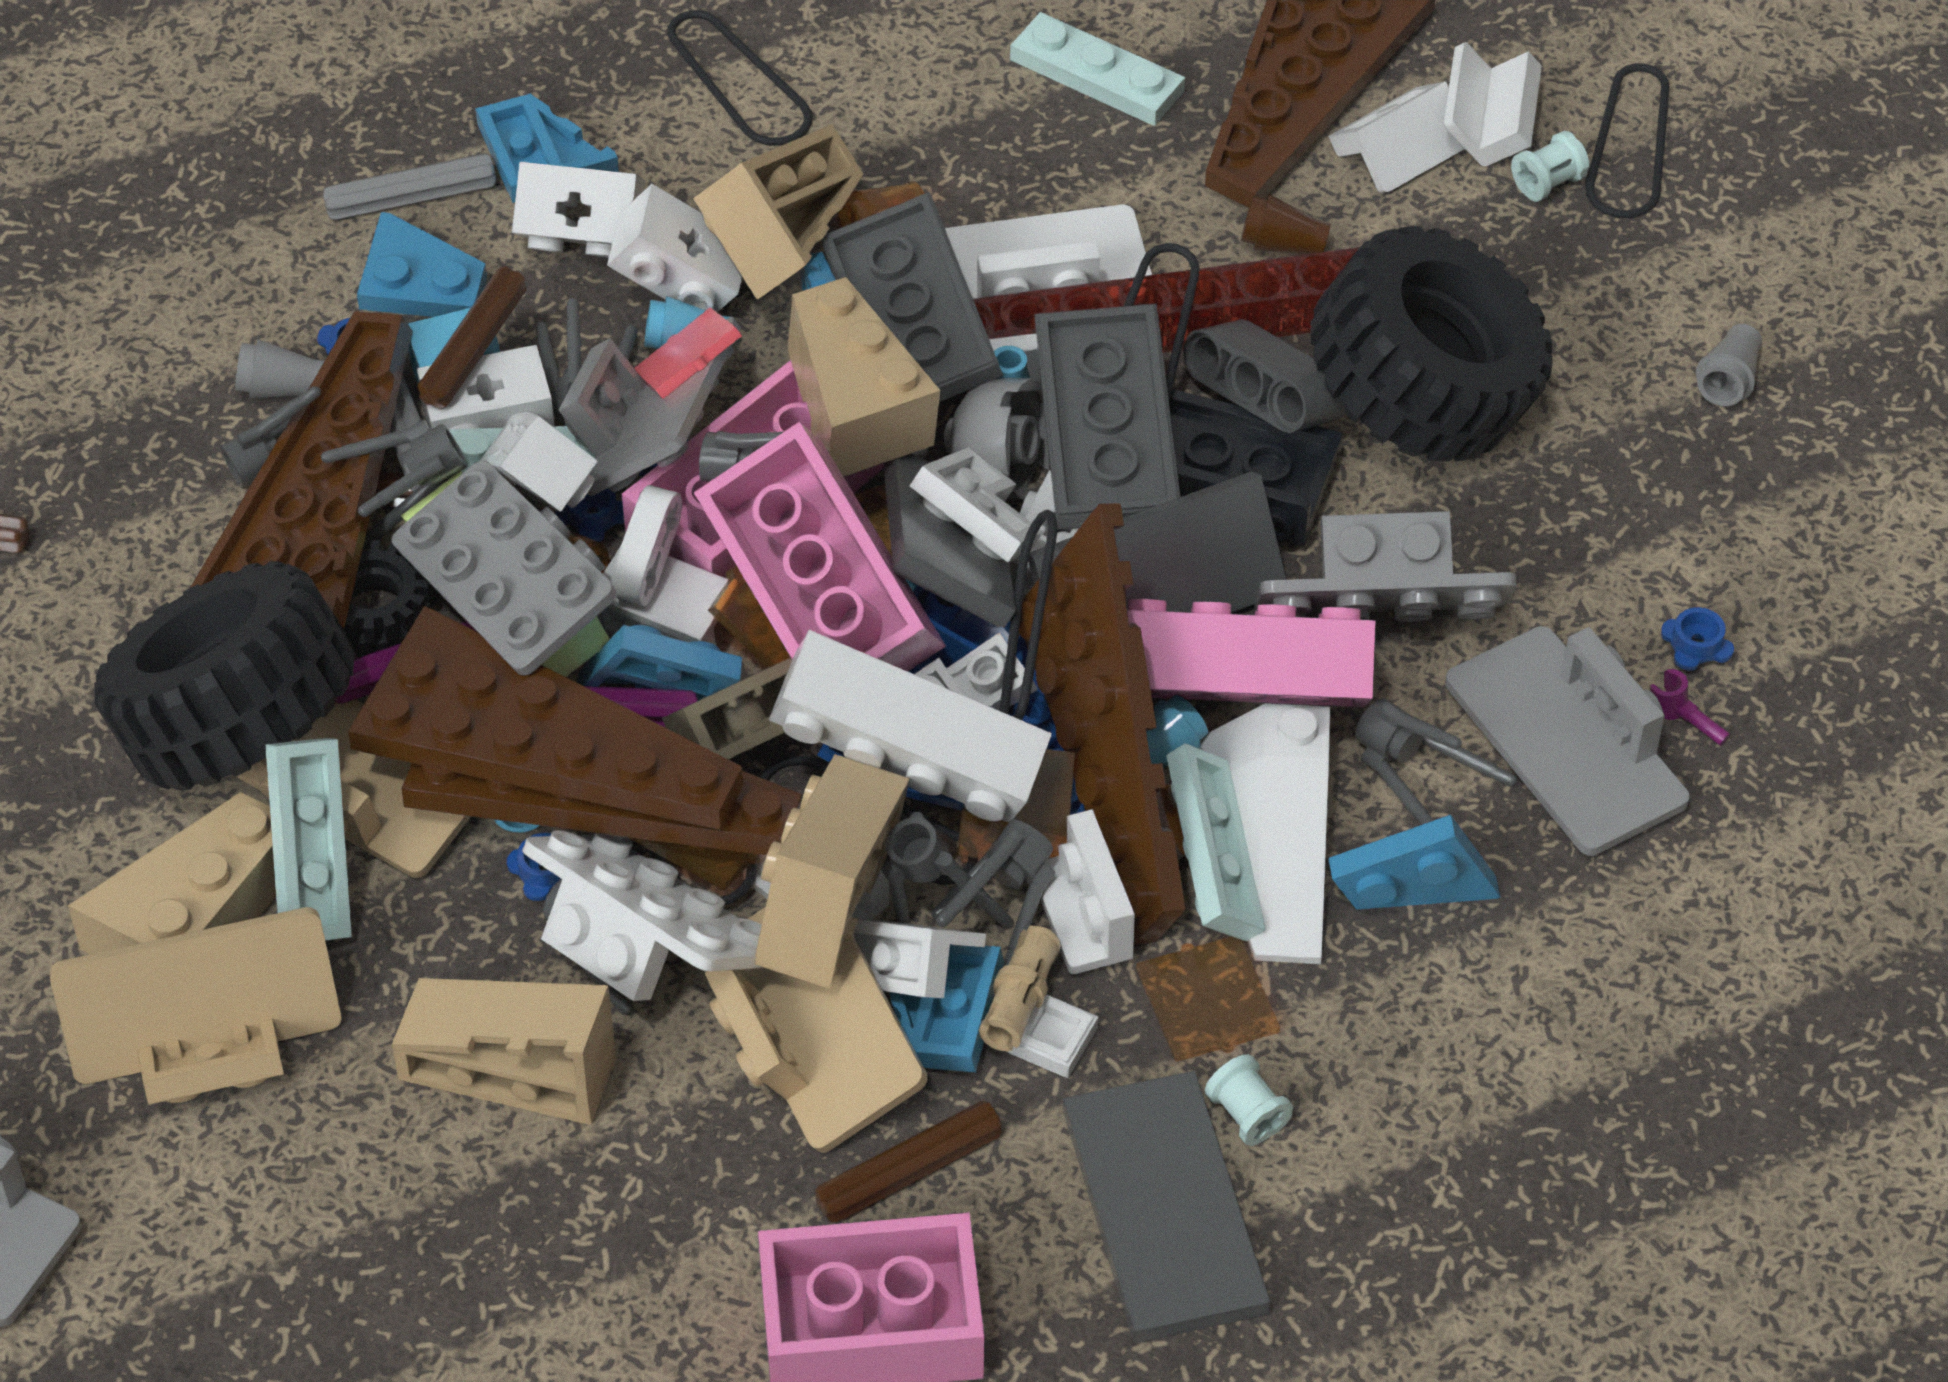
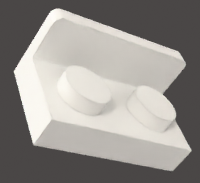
[1040,809,1134,974]

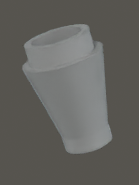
[1696,324,1762,406]
[235,339,324,399]

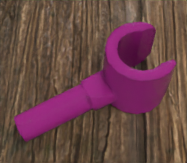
[1650,669,1730,746]

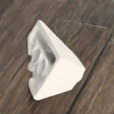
[1200,703,1330,964]

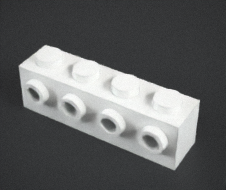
[769,630,1052,822]

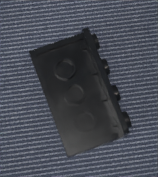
[1169,389,1343,547]

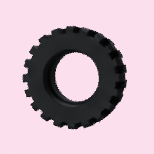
[1310,226,1553,462]
[94,561,355,791]

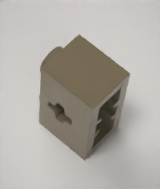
[662,658,792,759]

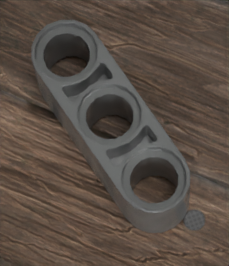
[1183,319,1345,433]

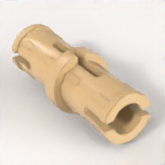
[979,926,1061,1051]

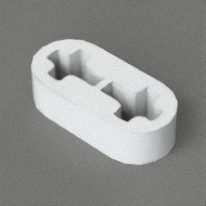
[611,485,682,606]

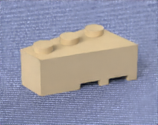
[693,124,863,300]
[788,277,940,477]
[755,754,910,989]
[68,792,276,954]
[392,978,616,1125]

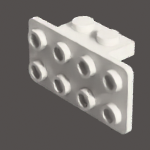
[945,204,1154,321]
[522,830,762,1001]

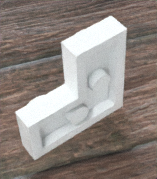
[910,447,1043,563]

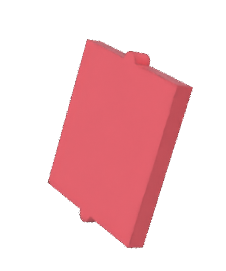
[634,307,742,399]

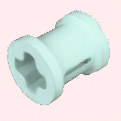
[1511,131,1590,202]
[1205,1054,1293,1146]

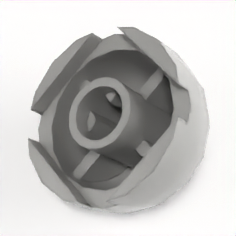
[944,378,1050,501]

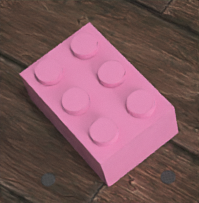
[758,1213,984,1382]

